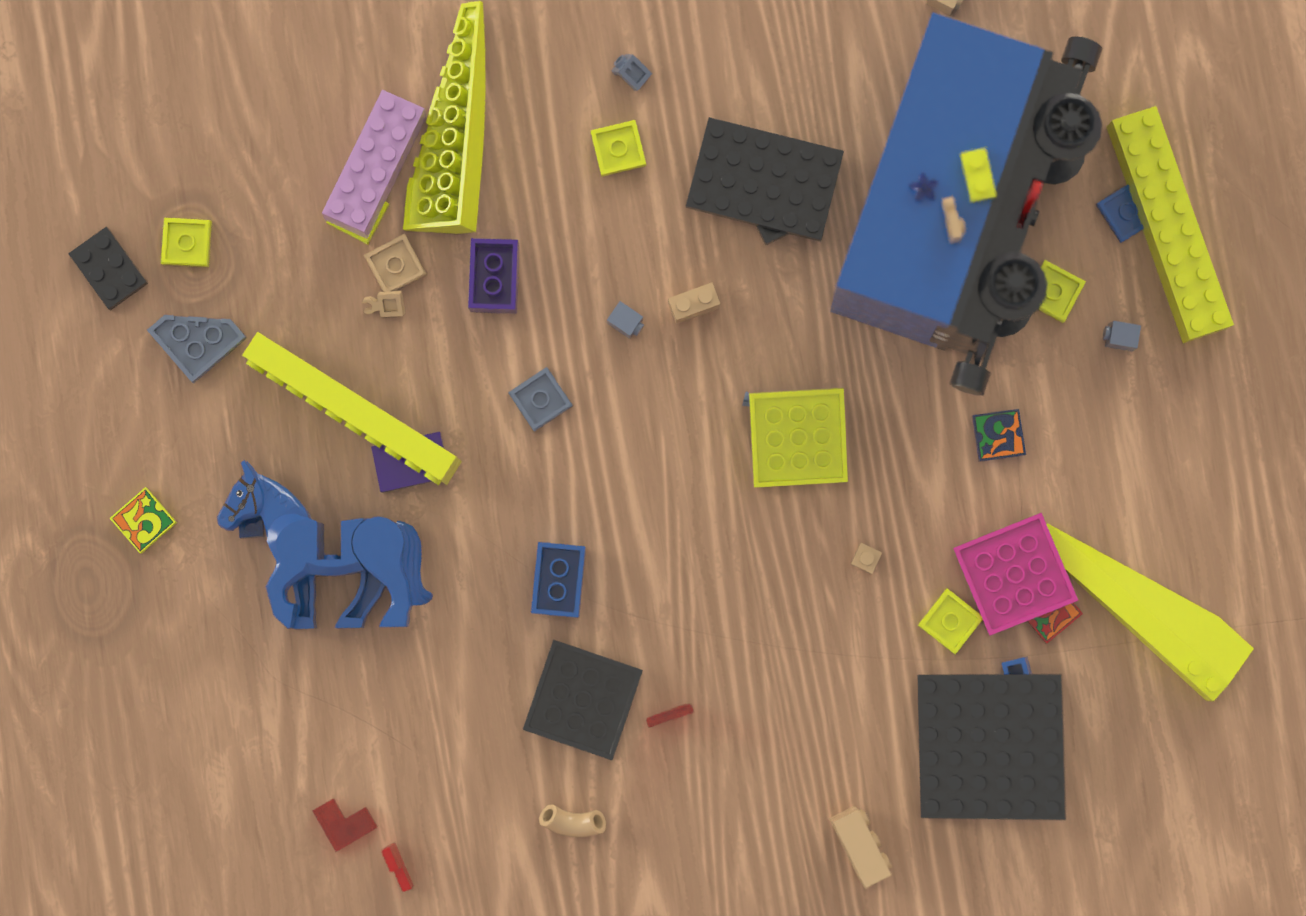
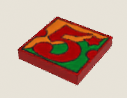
[1027,602,1083,644]

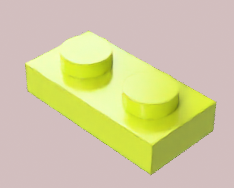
[960,148,996,203]

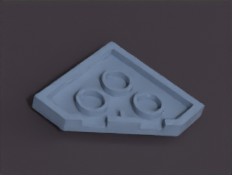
[147,315,247,383]

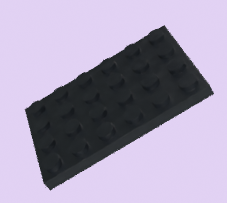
[686,117,844,242]

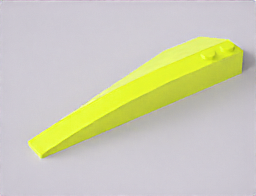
[403,1,485,234]
[1046,523,1254,701]

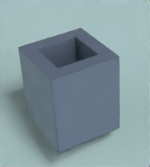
[607,301,644,339]
[1103,321,1141,351]

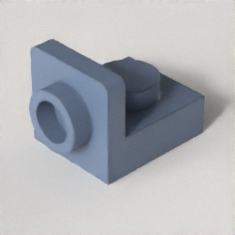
[611,54,652,91]

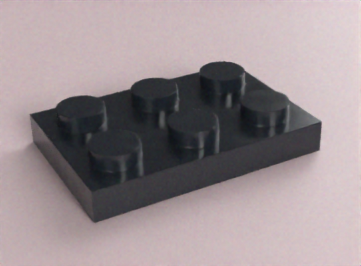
[68,227,148,311]

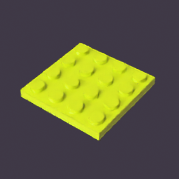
[749,388,848,488]

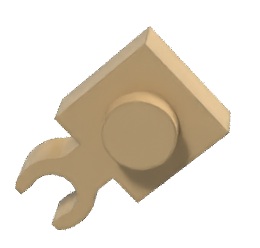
[942,197,965,243]
[362,291,405,317]

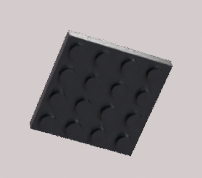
[523,640,643,760]

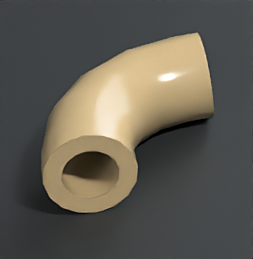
[539,804,606,837]

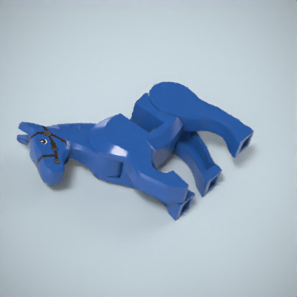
[217,460,433,629]

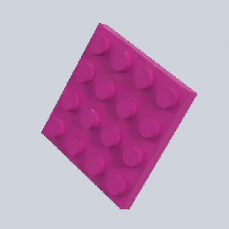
[953,513,1078,636]

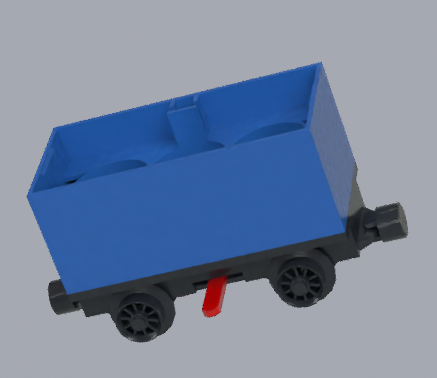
[830,12,1102,396]

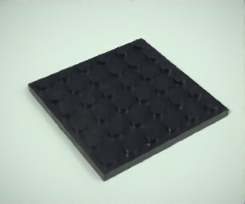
[917,674,1066,820]

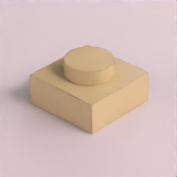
[851,543,882,574]

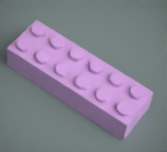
[322,90,427,239]

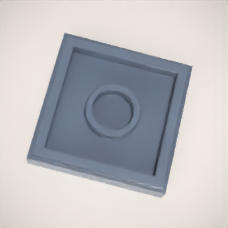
[508,367,573,432]

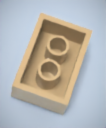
[829,806,892,888]

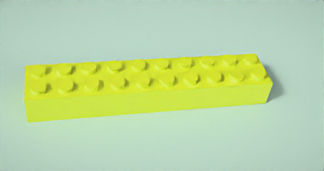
[1107,106,1234,343]
[242,332,462,486]

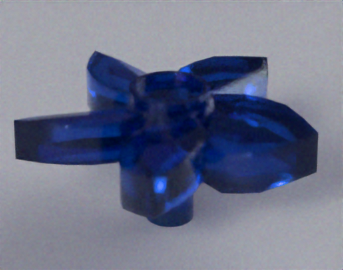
[908,172,939,202]

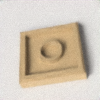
[364,233,427,292]

